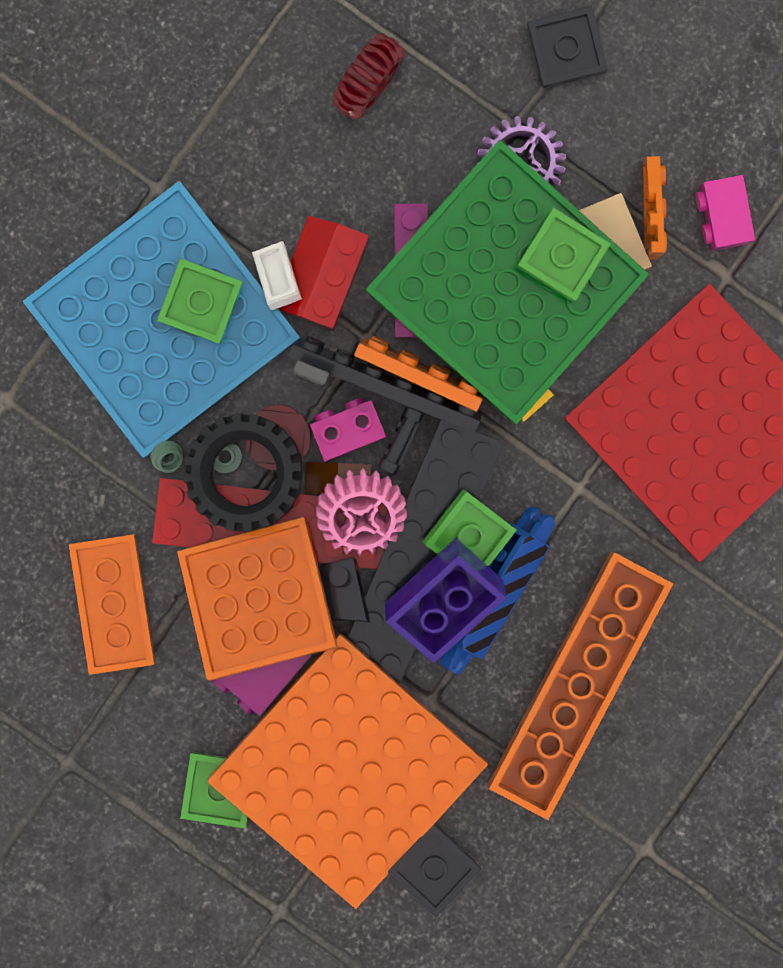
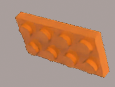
[354,335,483,412]
[69,534,156,675]

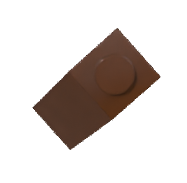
[305,462,372,495]

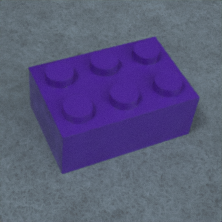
[385,538,507,663]

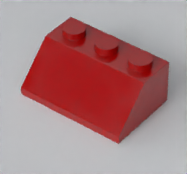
[278,216,369,332]

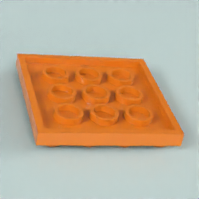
[177,517,338,681]

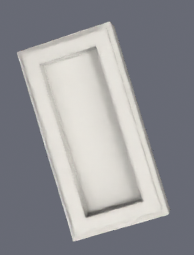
[252,241,302,311]

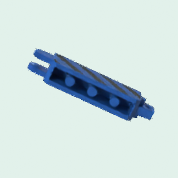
[440,506,555,675]

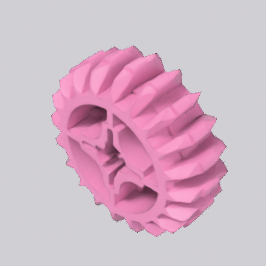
[316,468,407,556]

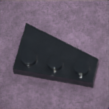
[318,557,370,623]

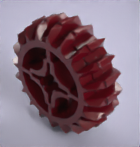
[333,33,405,120]

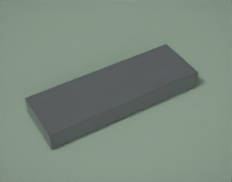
[293,360,332,390]

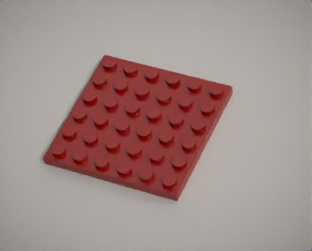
[564,283,783,563]

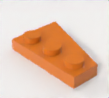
[643,156,667,260]

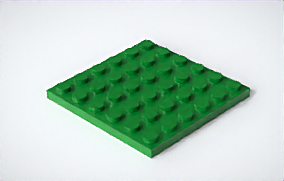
[365,139,649,425]

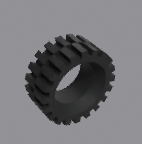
[183,413,303,532]

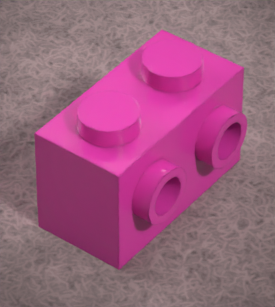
[310,397,386,462]

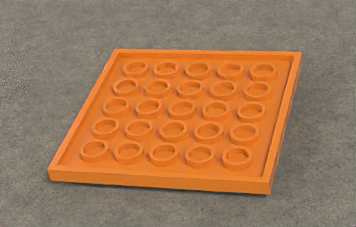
[207,633,488,909]

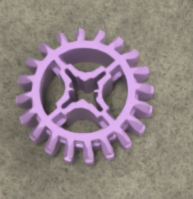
[477,116,566,187]

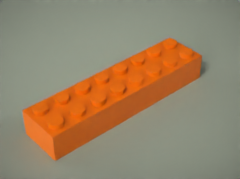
[487,551,673,820]

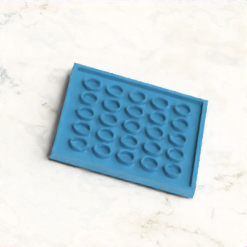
[23,181,301,458]

